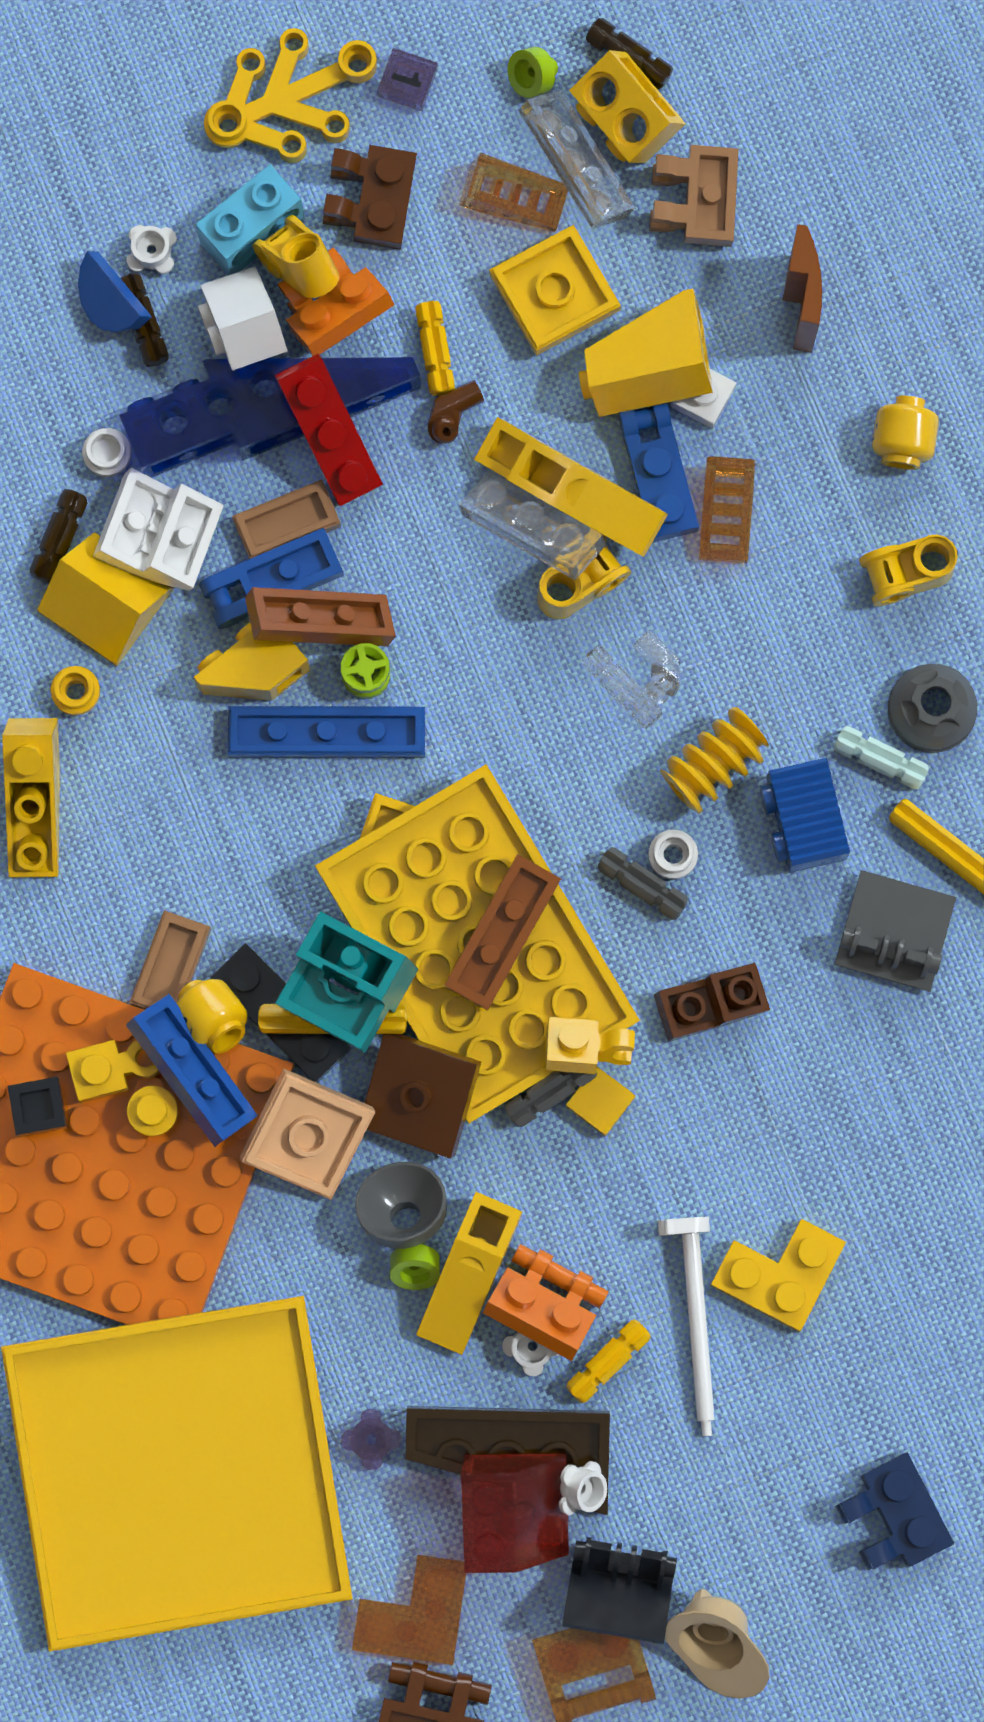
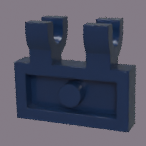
[835,1452,955,1570]

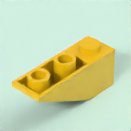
[2,718,60,877]
[416,1192,522,1355]

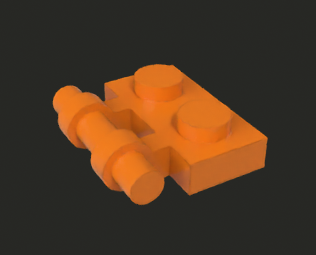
[483,1244,609,1361]

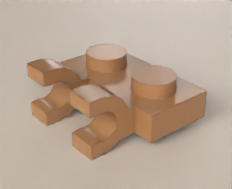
[649,145,739,247]

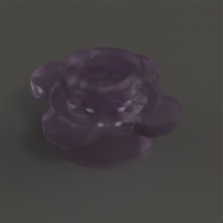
[341,1409,402,1471]

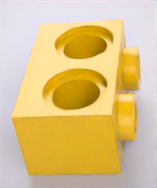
[569,50,686,163]

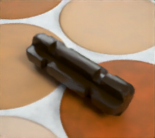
[586,18,673,90]
[121,273,169,367]
[30,489,88,583]

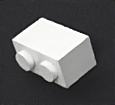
[198,266,288,370]

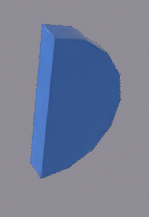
[78,251,152,333]

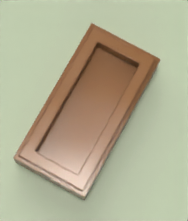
[232,480,341,559]
[129,910,212,1010]

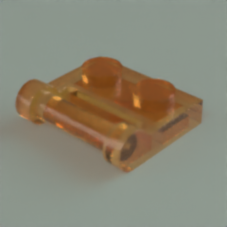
[532,1628,656,1722]

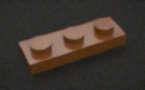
[245,587,396,647]
[443,854,561,1011]

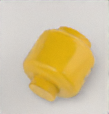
[872,395,939,470]
[176,979,247,1054]

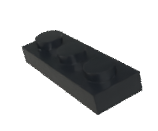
[210,943,351,1083]

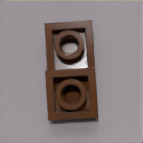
[654,963,770,1042]

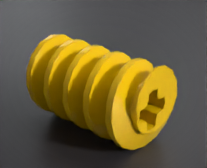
[660,707,769,814]

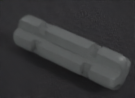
[598,847,688,920]
[505,1071,597,1127]

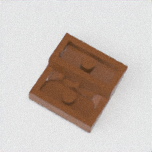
[782,224,822,353]

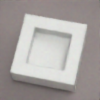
[670,369,737,429]

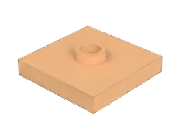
[239,1068,375,1200]

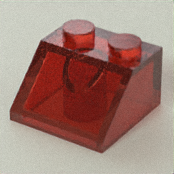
[461,1454,569,1573]

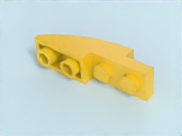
[474,417,668,557]

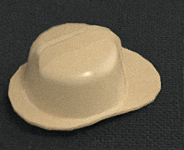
[665,1589,770,1699]

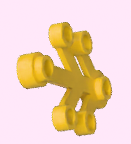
[204,28,377,163]

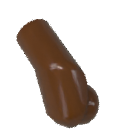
[427,380,484,444]

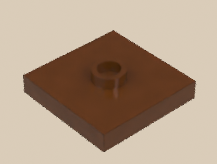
[365,1034,481,1159]

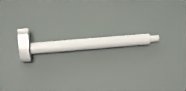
[658,1217,715,1436]

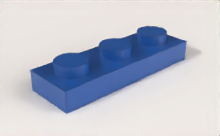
[126,994,258,1147]

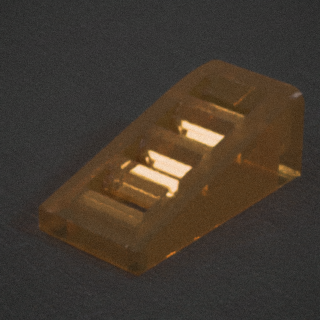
[459,152,570,232]
[699,456,755,563]

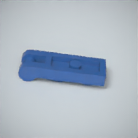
[618,403,699,543]
[199,528,344,629]

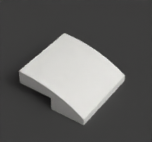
[93,468,224,591]

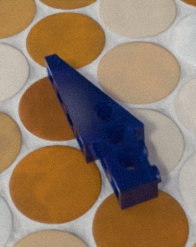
[119,357,421,478]

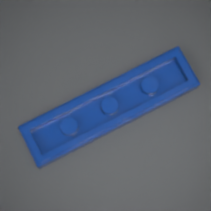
[228,706,425,758]

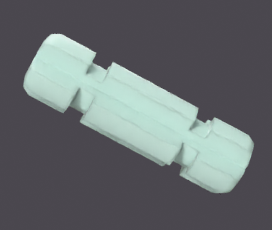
[834,726,929,789]

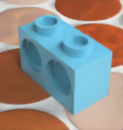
[195,164,305,275]

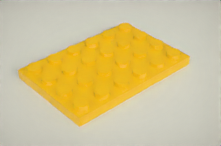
[315,764,640,1124]

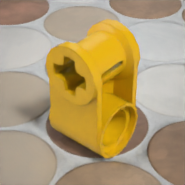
[252,214,339,298]
[537,533,632,619]
[859,534,958,606]

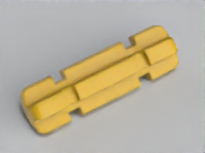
[415,301,455,396]
[566,1319,651,1403]

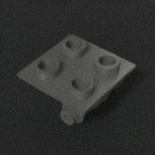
[834,870,957,992]

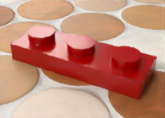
[274,353,383,506]

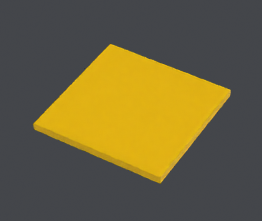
[1,1295,353,1652]

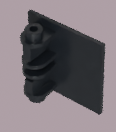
[562,1537,677,1644]

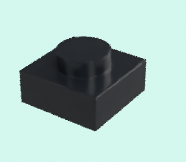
[8,1077,68,1137]

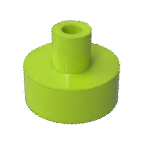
[507,46,558,98]
[390,1242,440,1290]

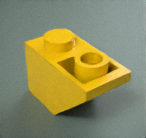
[194,623,310,701]

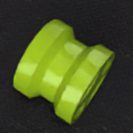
[341,643,390,699]

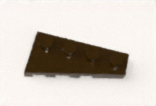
[405,1406,610,1515]

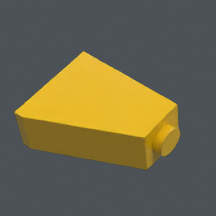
[579,288,713,417]

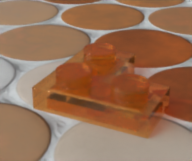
[352,1555,468,1665]

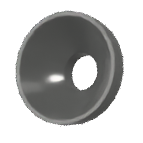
[888,664,977,753]
[355,1162,447,1249]

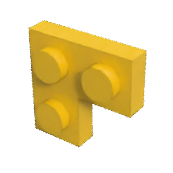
[710,1219,846,1332]

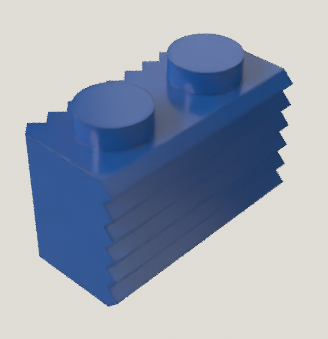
[760,758,850,873]

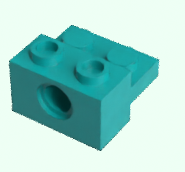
[275,911,418,1053]

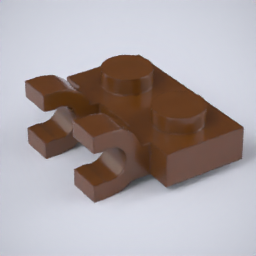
[322,145,417,250]

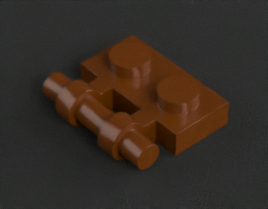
[379,1661,492,1722]

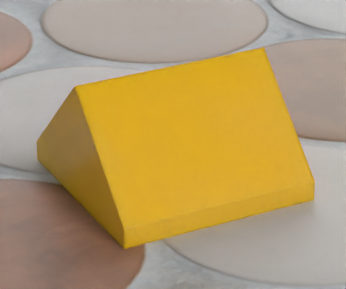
[37,532,174,666]

